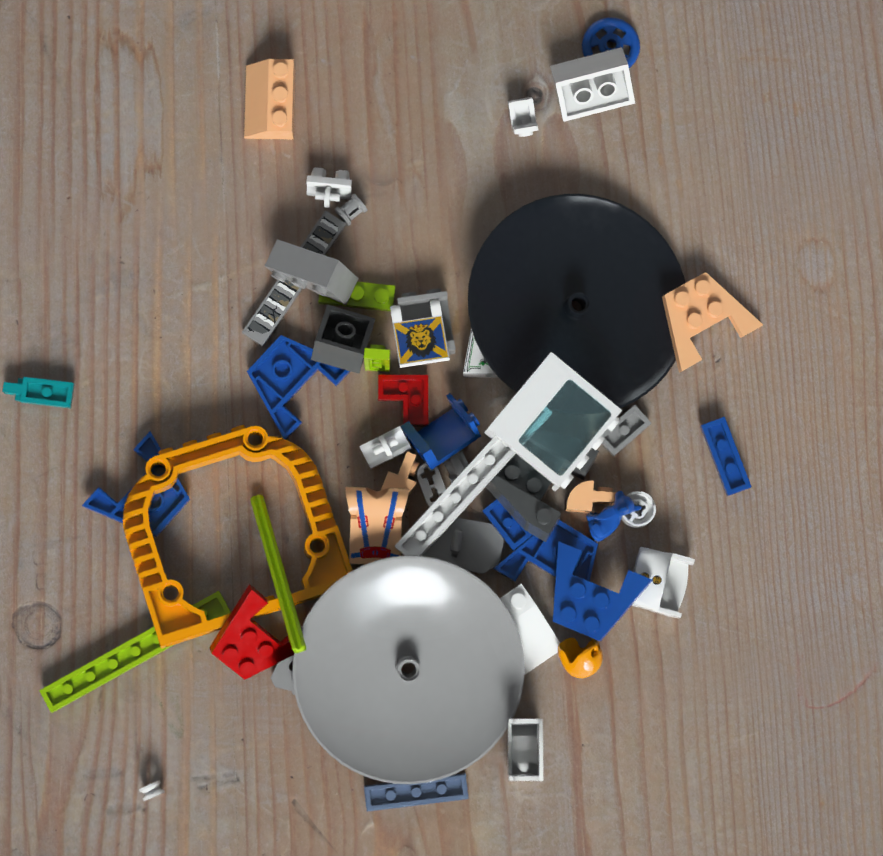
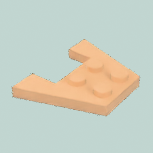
[662,272,763,373]

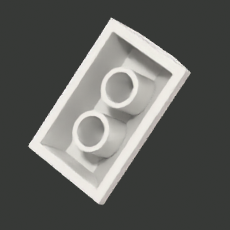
[550,47,635,122]

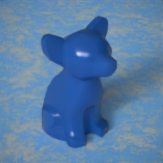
[586,491,642,542]

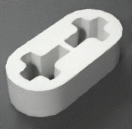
[417,463,446,507]

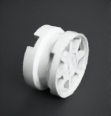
[621,491,656,528]

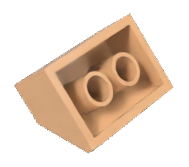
[244,59,295,139]

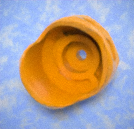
[557,638,603,678]

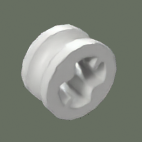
[139,780,165,801]

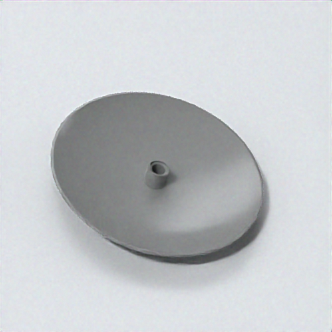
[293,556,524,784]

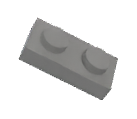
[602,405,651,457]

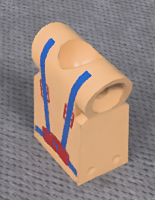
[345,487,409,564]

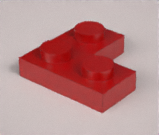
[378,375,428,426]

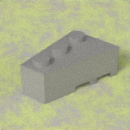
[265,239,359,305]

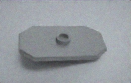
[414,518,504,574]

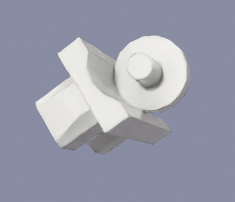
[306,167,352,208]
[359,426,411,469]

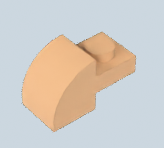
[381,451,419,496]
[565,481,616,513]

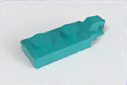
[2,377,75,409]

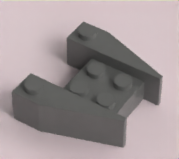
[486,430,599,542]

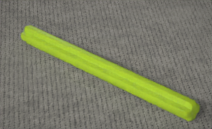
[250,494,307,653]

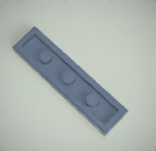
[364,773,469,812]

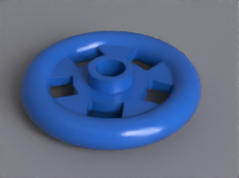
[582,17,640,68]

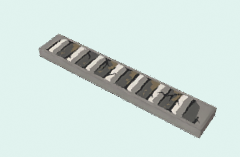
[242,210,346,347]

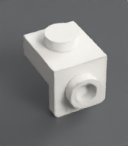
[507,97,539,137]

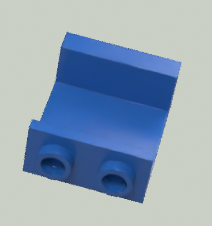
[400,393,481,470]

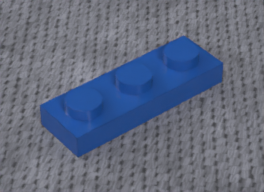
[700,417,752,496]

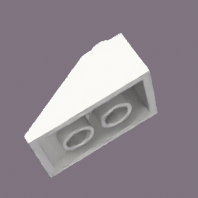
[500,583,560,675]

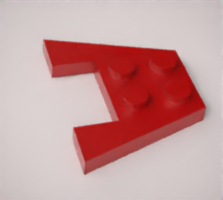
[209,584,294,680]

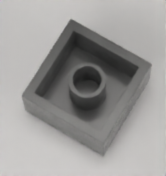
[311,305,375,374]

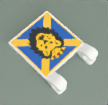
[390,299,450,368]

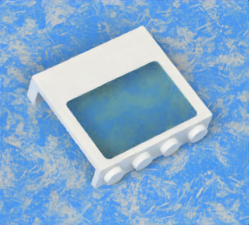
[484,352,622,491]

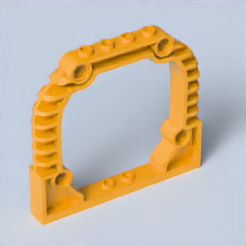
[123,425,353,649]

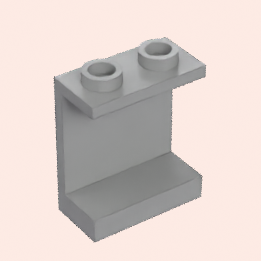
[397,289,455,355]

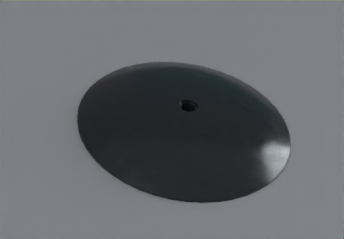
[467,194,686,415]

